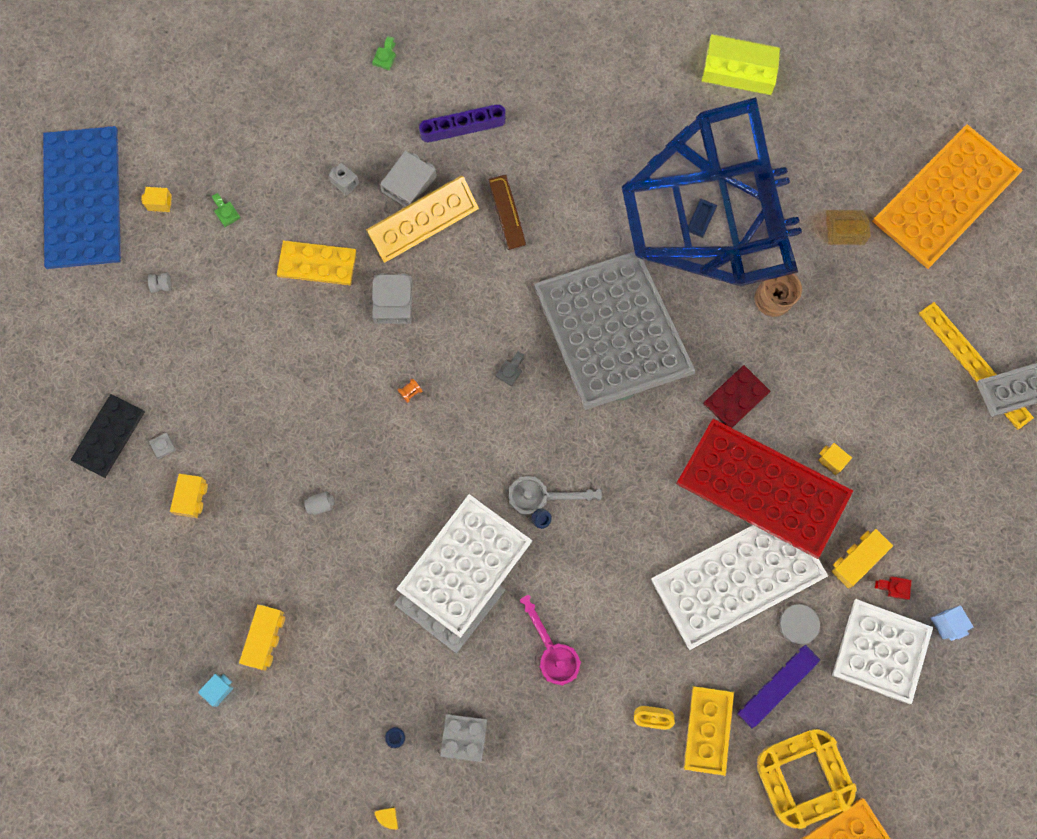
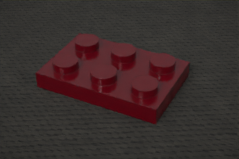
[703,365,771,428]

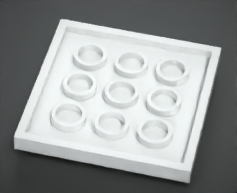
[832,599,933,704]

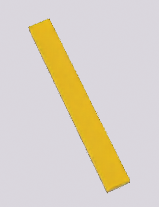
[918,302,1034,430]

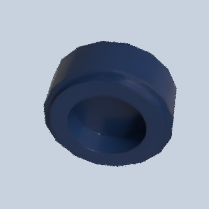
[531,508,552,529]
[385,727,406,748]

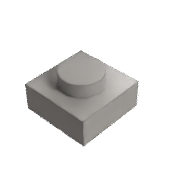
[149,433,176,459]

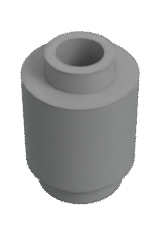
[304,491,335,515]

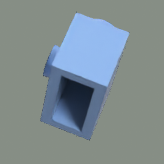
[930,605,973,641]

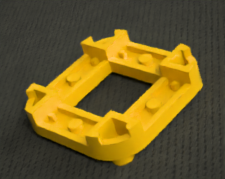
[757,730,857,829]

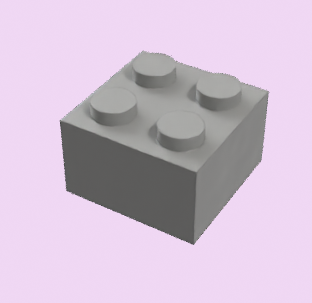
[440,714,487,762]

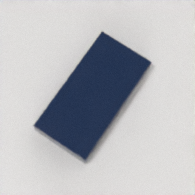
[686,198,717,238]

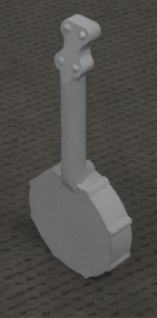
[509,476,602,515]

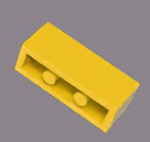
[831,529,893,588]
[239,604,285,671]

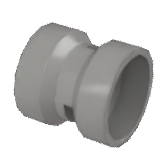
[148,272,172,293]

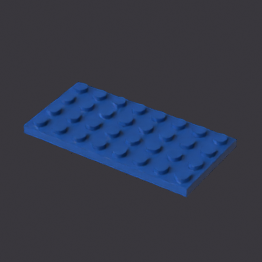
[43,126,121,269]

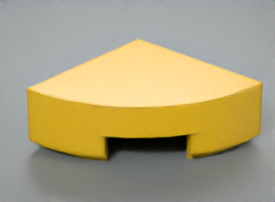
[374,807,398,829]

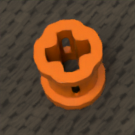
[397,378,423,403]

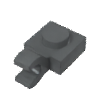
[496,351,524,387]

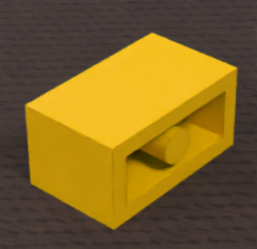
[170,473,208,518]

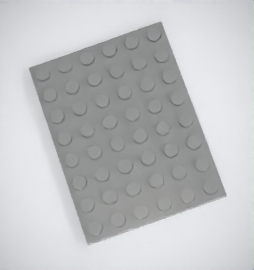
[534,250,695,410]

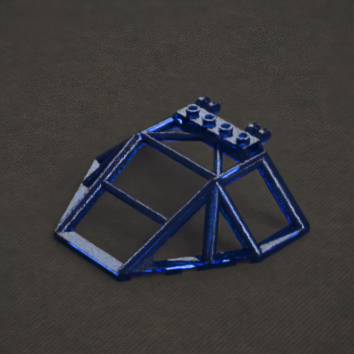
[622,97,802,287]

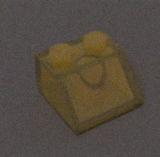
[826,210,870,245]

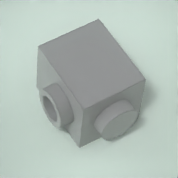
[329,163,359,196]

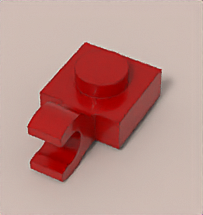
[875,577,912,600]

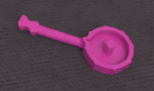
[520,595,581,686]

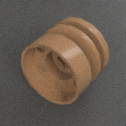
[754,269,802,317]

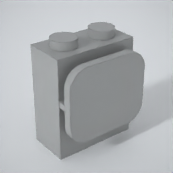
[380,151,436,207]
[372,273,413,324]

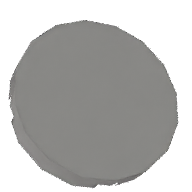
[779,604,820,645]

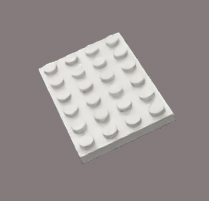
[397,494,532,638]

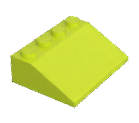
[702,34,780,95]

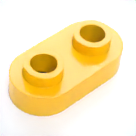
[634,706,675,730]

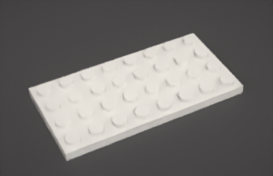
[651,525,828,650]

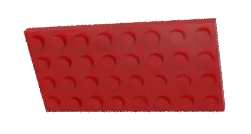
[676,419,854,559]

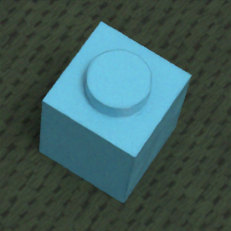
[198,674,234,707]

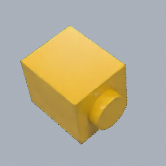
[142,187,172,212]
[818,443,852,476]

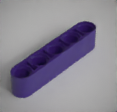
[419,104,506,142]
[737,645,820,729]

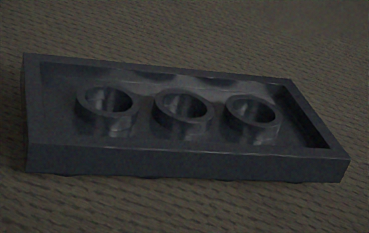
[70,394,145,478]

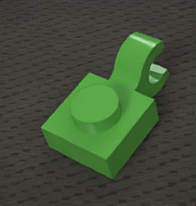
[372,36,396,70]
[211,193,240,227]

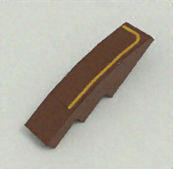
[488,174,526,250]

